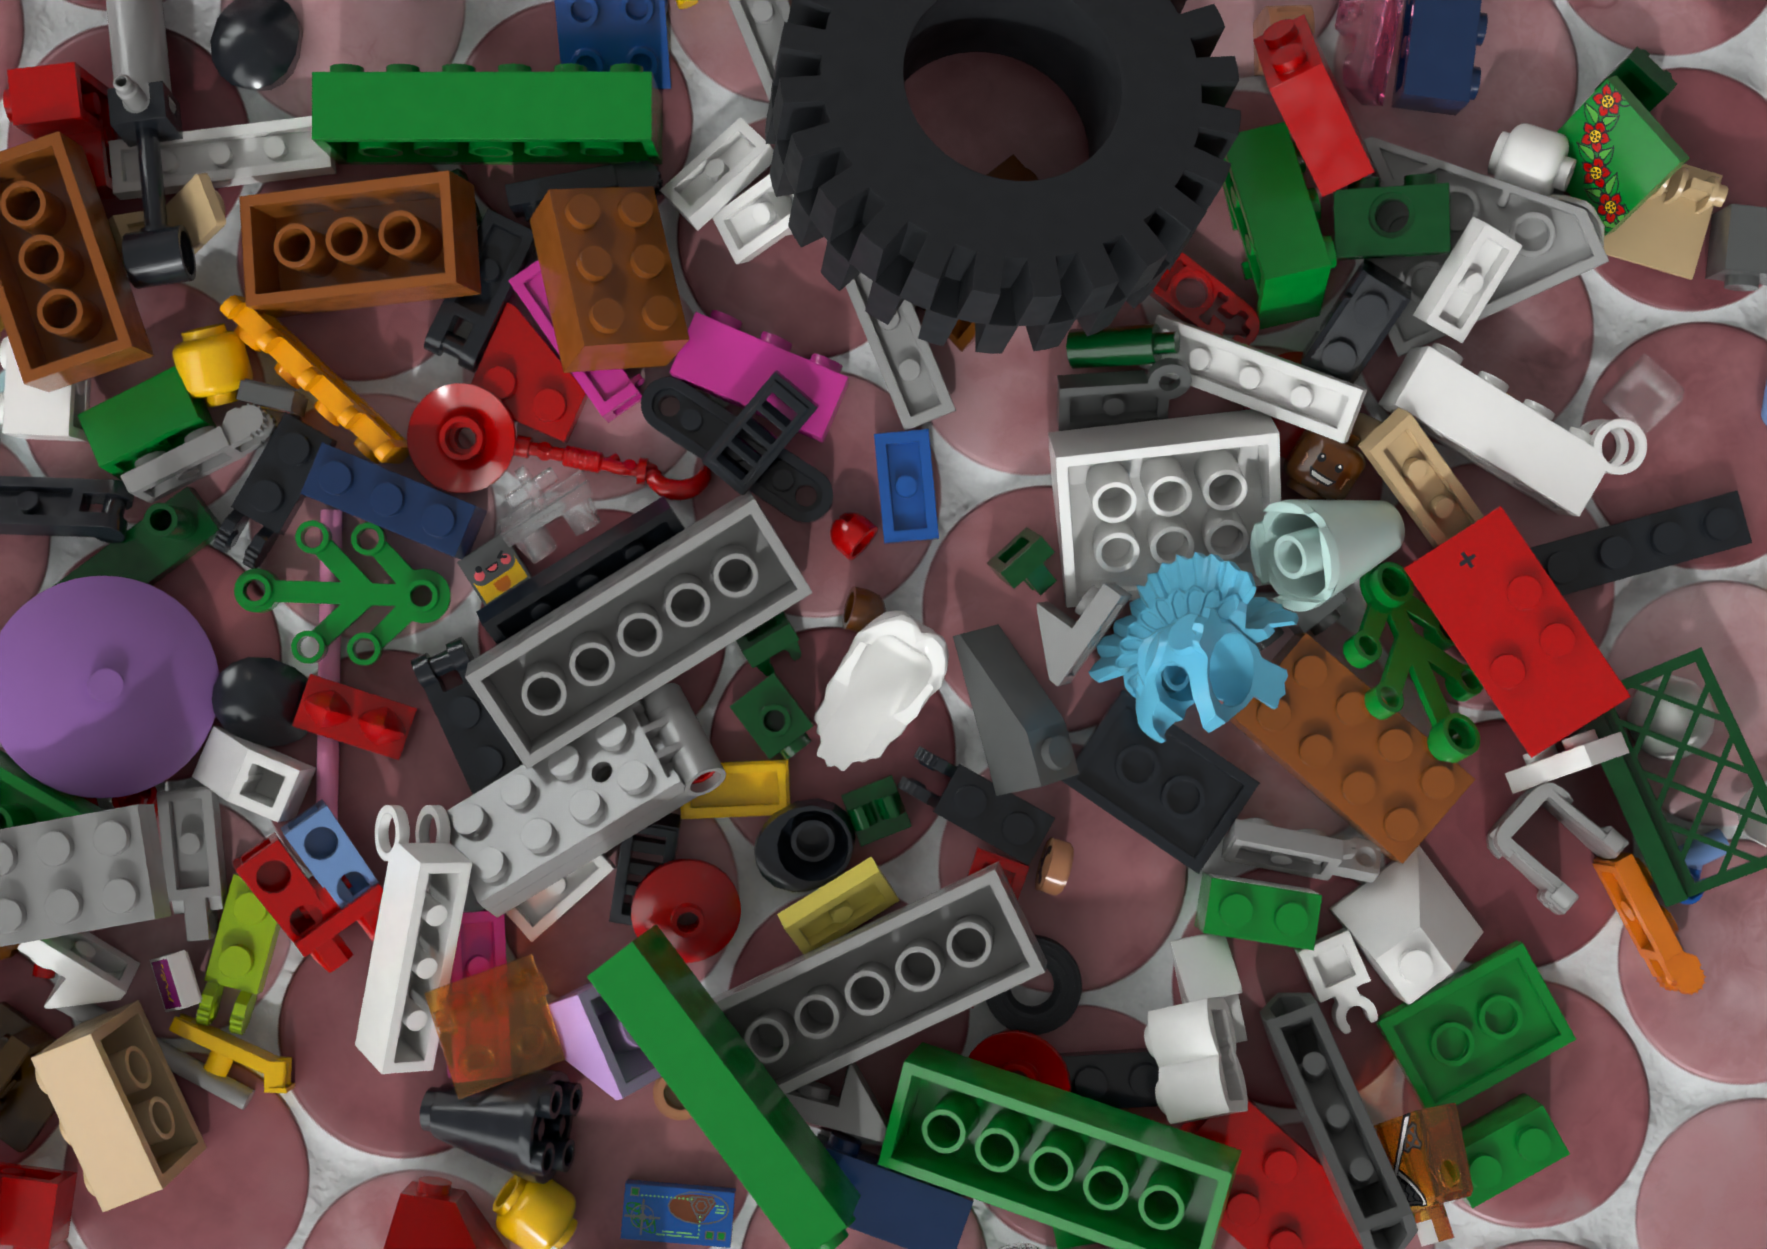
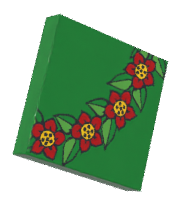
[1557,75,1690,236]

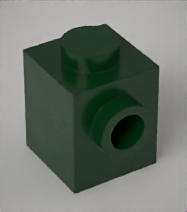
[729,673,815,761]

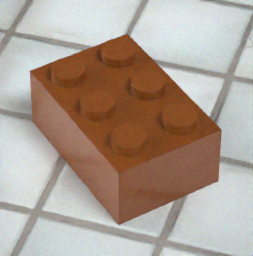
[529,186,690,373]

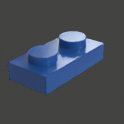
[874,429,939,544]

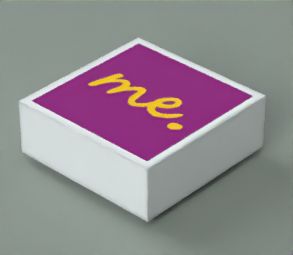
[149,950,202,1012]

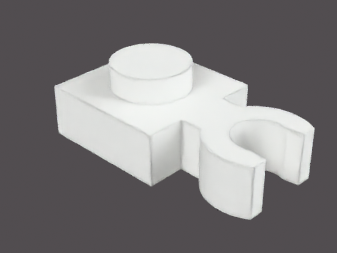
[1294,928,1378,1034]

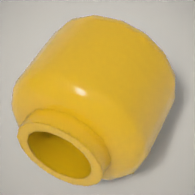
[172,323,253,407]
[492,1175,578,1249]

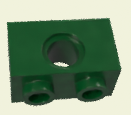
[1334,174,1452,261]

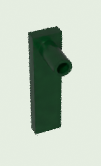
[52,486,221,587]

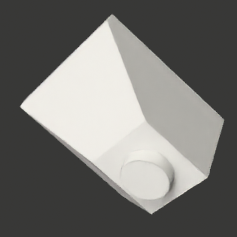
[1329,846,1484,1005]

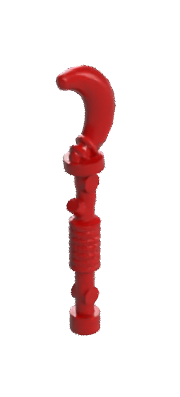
[514,435,711,501]

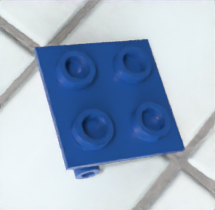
[554,0,672,89]

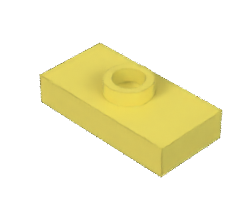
[777,857,900,954]

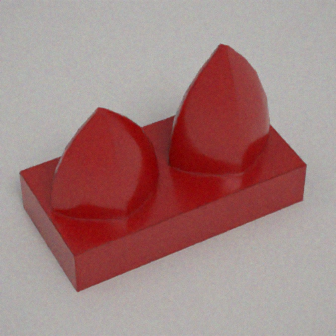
[292,674,417,760]

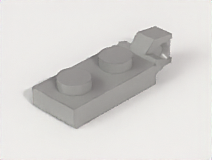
[157,787,228,942]
[1221,818,1381,883]

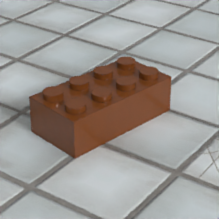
[0,131,154,392]
[239,170,481,318]
[1229,633,1476,864]

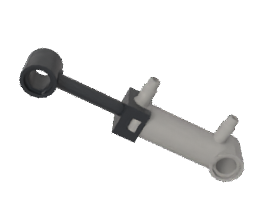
[106,0,196,289]

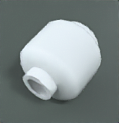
[1488,123,1577,197]

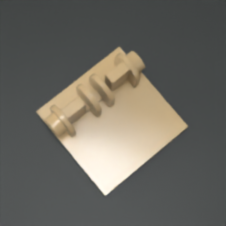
[1604,164,1728,280]

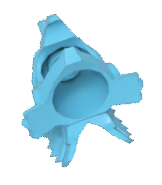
[1088,552,1299,743]

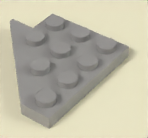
[1331,137,1609,357]

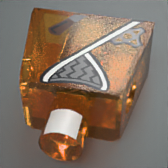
[1374,1103,1473,1247]

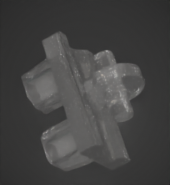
[499,465,601,563]

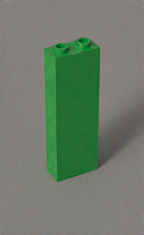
[586,924,861,1249]

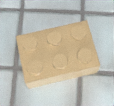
[31,1000,207,1212]

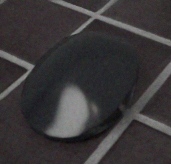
[210,0,302,91]
[212,657,308,747]
[754,798,856,892]

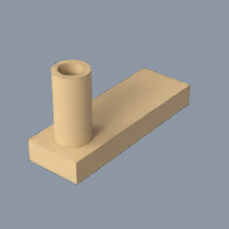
[1351,408,1484,548]

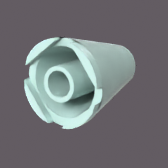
[1250,499,1405,612]

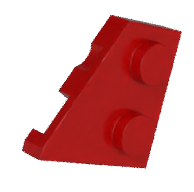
[471,302,588,444]

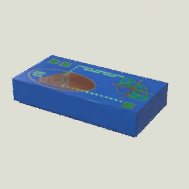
[620,1179,736,1248]

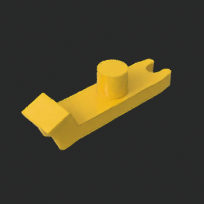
[169,1013,295,1093]

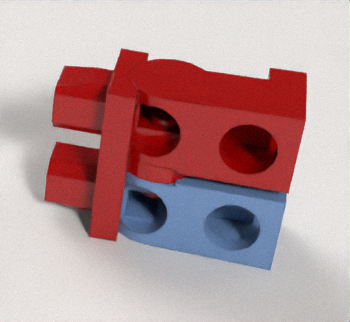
[232,799,383,973]

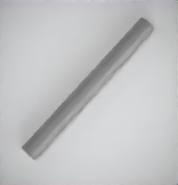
[55,1003,255,1110]

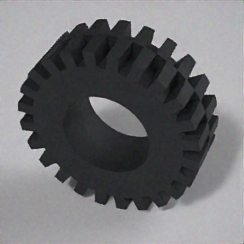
[765,0,1241,354]

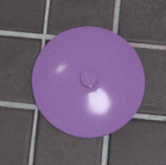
[0,576,219,798]

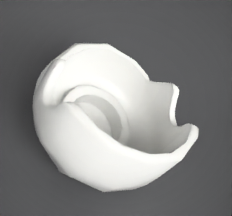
[1627,675,1715,761]

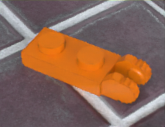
[1592,852,1706,995]

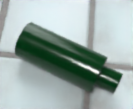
[1066,324,1180,369]

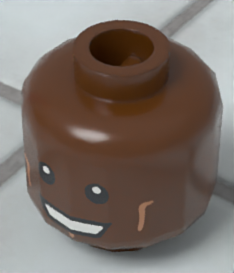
[1283,429,1366,500]

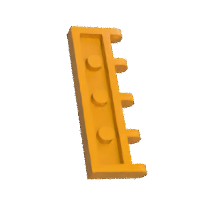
[220,295,410,464]

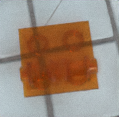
[424,954,565,1099]

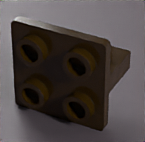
[0,1001,57,1153]

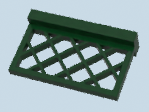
[1584,647,1767,907]

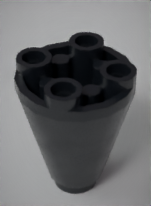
[420,1070,583,1184]

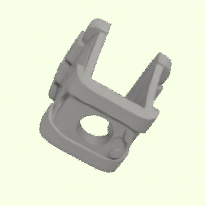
[1486,782,1629,915]

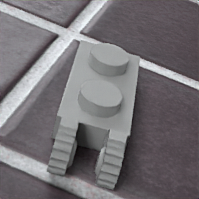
[120,403,277,503]

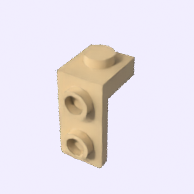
[108,173,226,275]

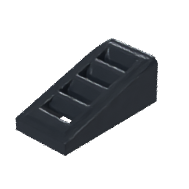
[701,370,819,495]
[609,813,682,926]

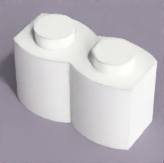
[1144,998,1248,1124]

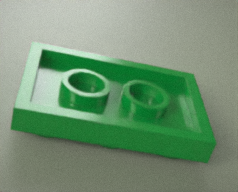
[1375,940,1577,1119]

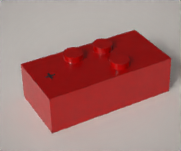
[1404,506,1631,758]
[1179,1097,1363,1249]

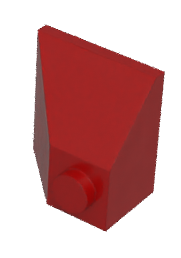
[383,1176,507,1249]

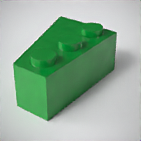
[1223,122,1337,330]

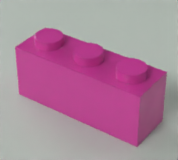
[669,310,849,443]

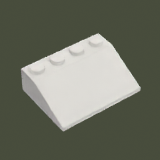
[1048,409,1281,608]

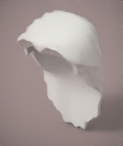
[814,610,949,771]

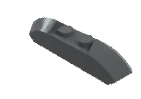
[1259,992,1418,1249]

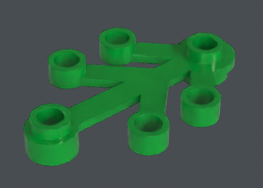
[234,520,451,665]
[1343,562,1484,763]

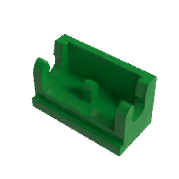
[77,366,217,481]

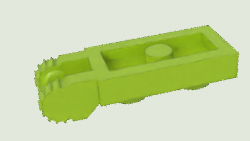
[196,873,281,1035]

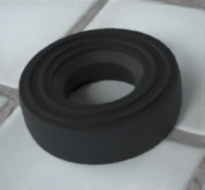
[986,935,1082,1035]

